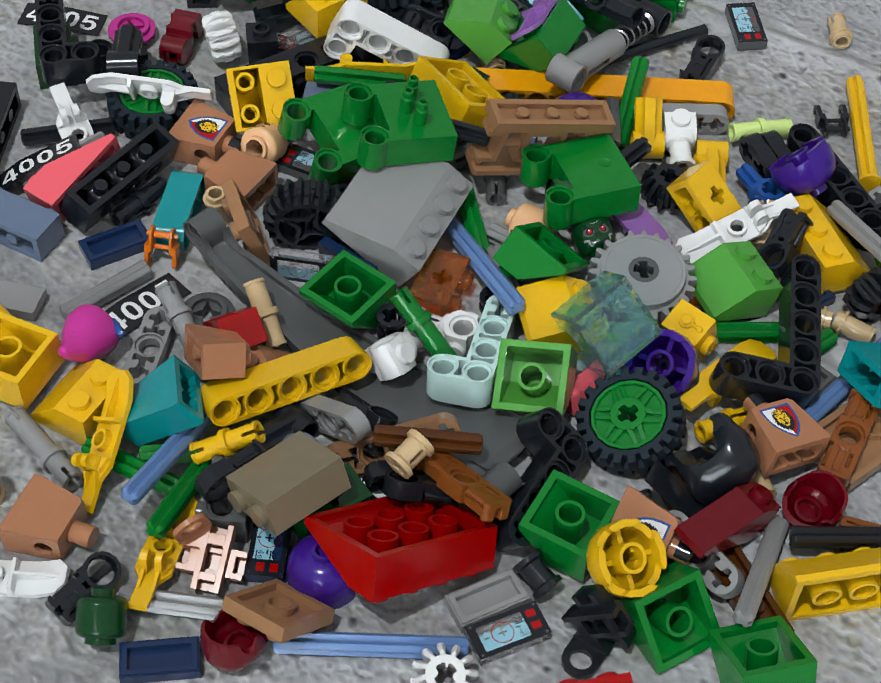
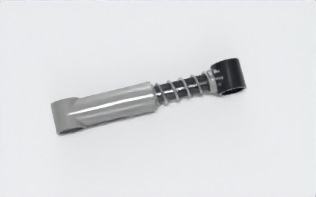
[545,0,672,93]

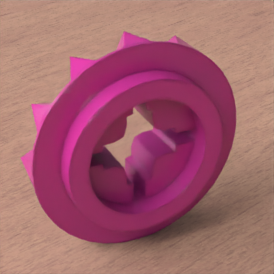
[108,13,156,46]

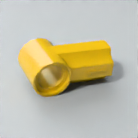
[630,97,665,159]
[693,139,729,184]

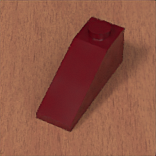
[674,481,781,559]

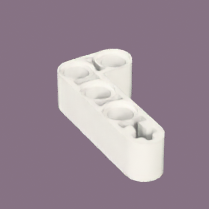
[323,0,450,64]

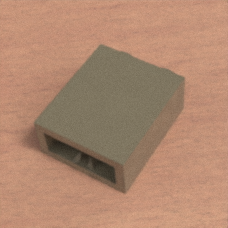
[225,431,351,536]

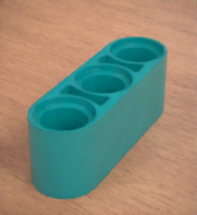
[152,170,205,251]

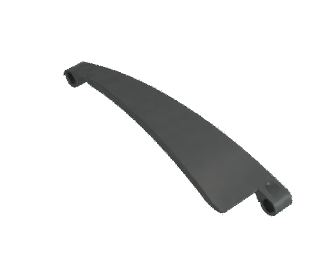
[183,206,527,498]

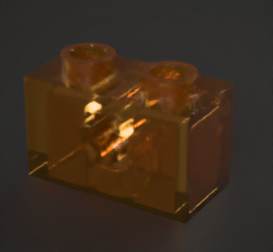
[410,247,474,317]

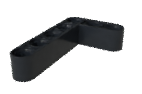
[786,123,881,251]
[709,254,821,410]

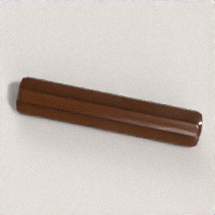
[372,424,483,455]

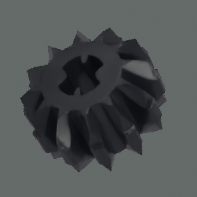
[640,160,688,214]
[842,267,881,322]

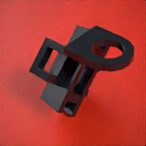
[561,584,637,679]

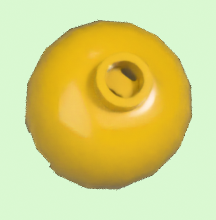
[586,518,667,598]

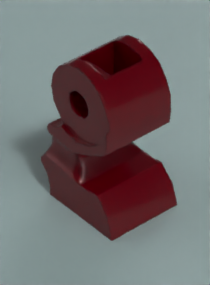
[159,9,204,65]

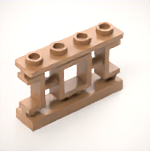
[464,98,616,176]

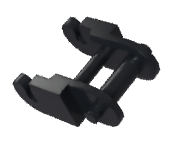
[813,104,850,138]

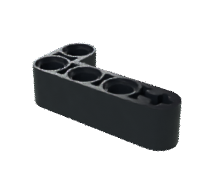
[35,0,103,86]
[491,407,588,552]

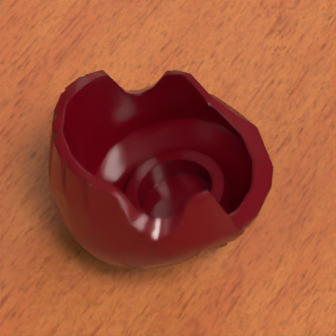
[782,470,848,526]
[200,610,268,672]

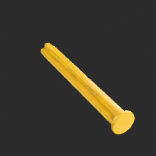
[846,74,881,193]

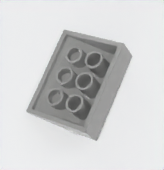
[322,161,474,287]

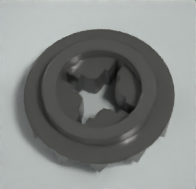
[185,292,234,326]

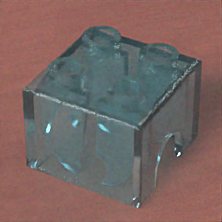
[551,271,663,377]

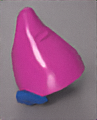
[58,304,126,363]

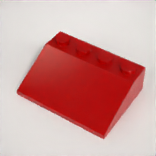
[304,496,498,603]

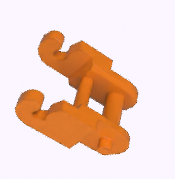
[144,225,181,269]

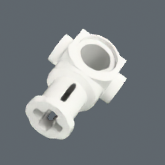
[662,108,697,168]
[422,307,480,357]
[364,326,426,381]

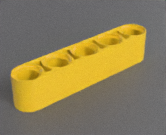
[201,336,372,427]

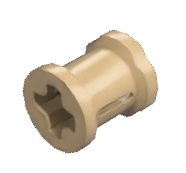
[384,428,435,479]

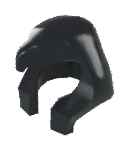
[664,413,760,506]

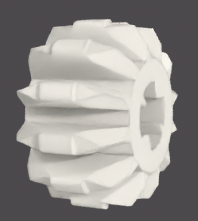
[202,10,242,63]
[410,643,479,683]

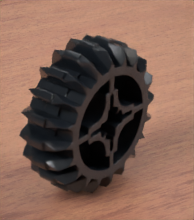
[263,176,343,250]

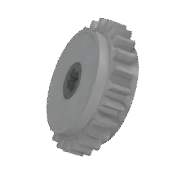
[587,230,697,328]

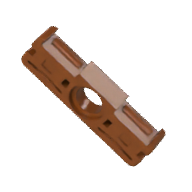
[816,388,880,488]
[415,451,512,522]

